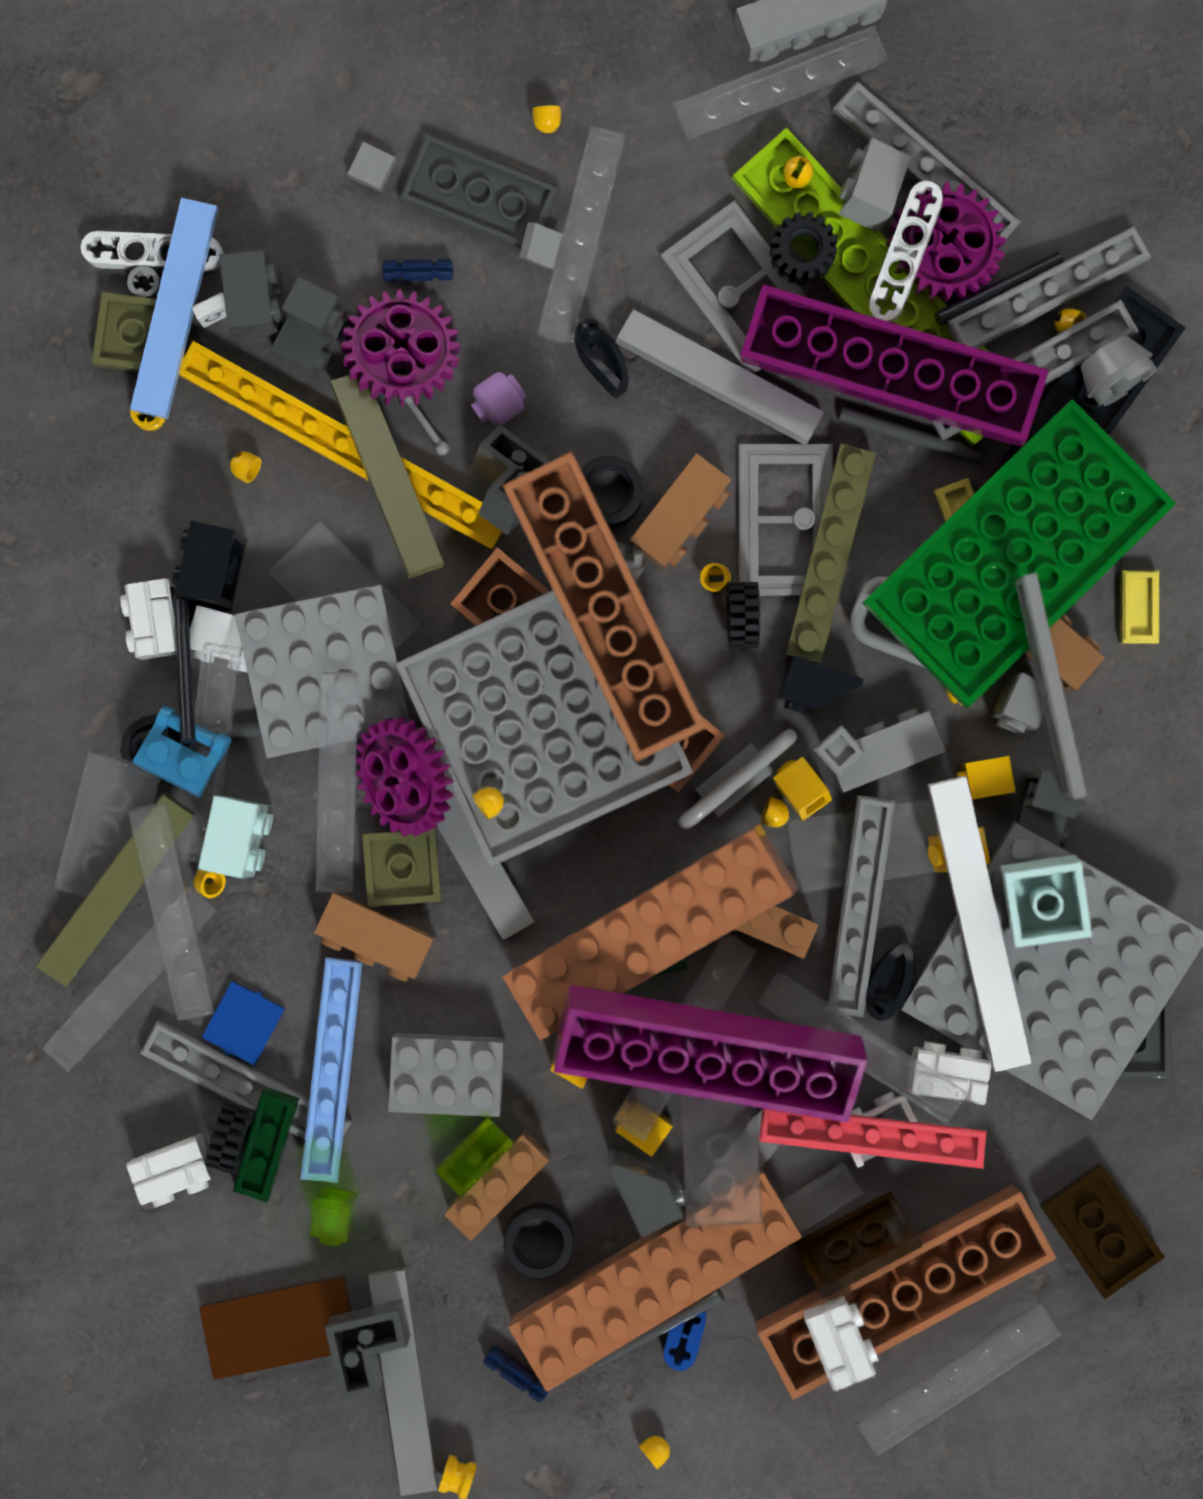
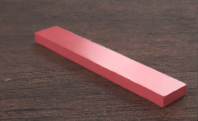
[759,1108,987,1169]

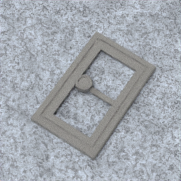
[660,200,807,374]
[738,444,833,596]

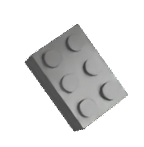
[388,1033,505,1117]

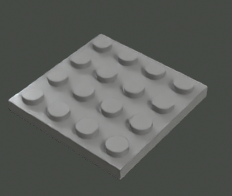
[235,584,409,758]

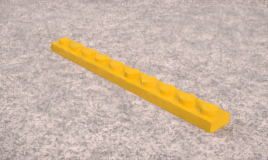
[179,341,503,551]

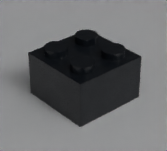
[172,520,247,610]

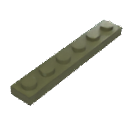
[785,443,876,664]

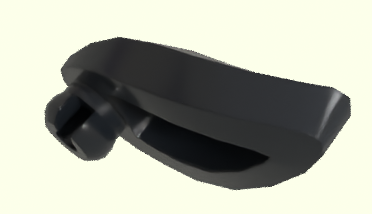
[574,319,629,399]
[866,942,915,1021]

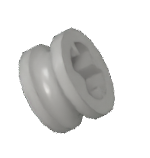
[127,266,161,299]

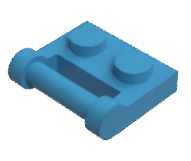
[133,705,232,798]

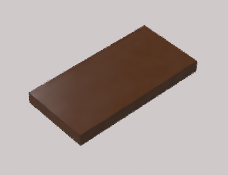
[199,1275,352,1380]

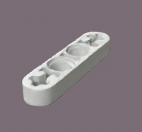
[869,181,943,322]
[81,231,224,273]

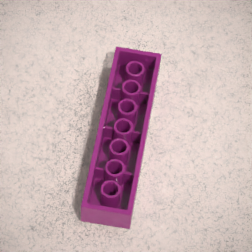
[740,284,1049,448]
[554,984,868,1123]

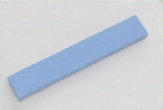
[130,197,219,419]
[301,957,363,1183]

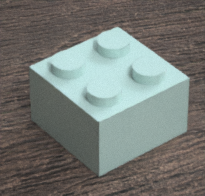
[198,796,273,878]
[1000,855,1092,948]

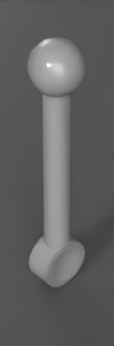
[405,397,449,455]

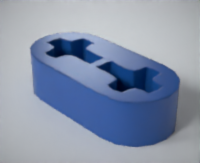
[663,1311,706,1371]

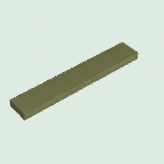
[330,375,444,579]
[35,792,195,987]

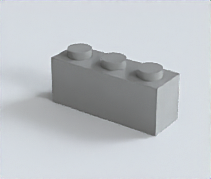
[830,708,946,793]

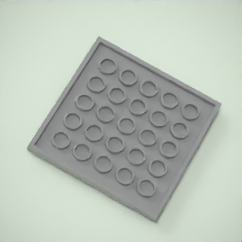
[395,591,693,868]
[901,821,1203,1120]

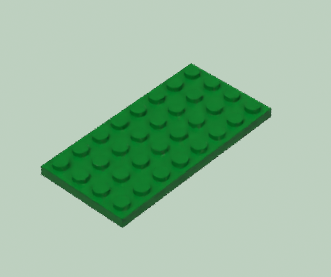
[862,399,1177,709]

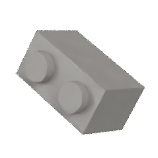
[839,138,911,232]
[989,673,1044,735]

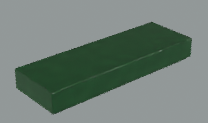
[233,1087,300,1203]

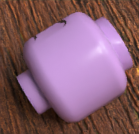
[471,372,527,427]

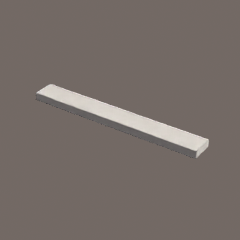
[927,776,1031,1072]

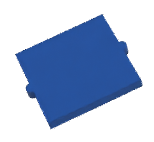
[201,981,285,1066]

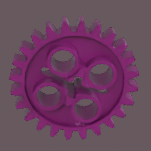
[886,182,1007,302]
[341,289,460,407]
[353,717,454,837]

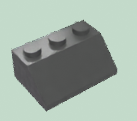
[608,1146,686,1237]

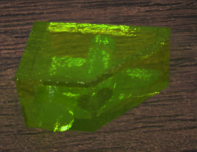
[435,1117,514,1198]
[310,1185,360,1246]

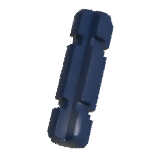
[382,259,454,282]
[484,1346,549,1402]

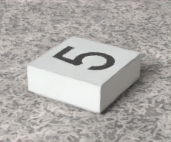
[192,292,226,328]

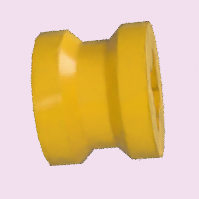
[438,1454,477,1499]

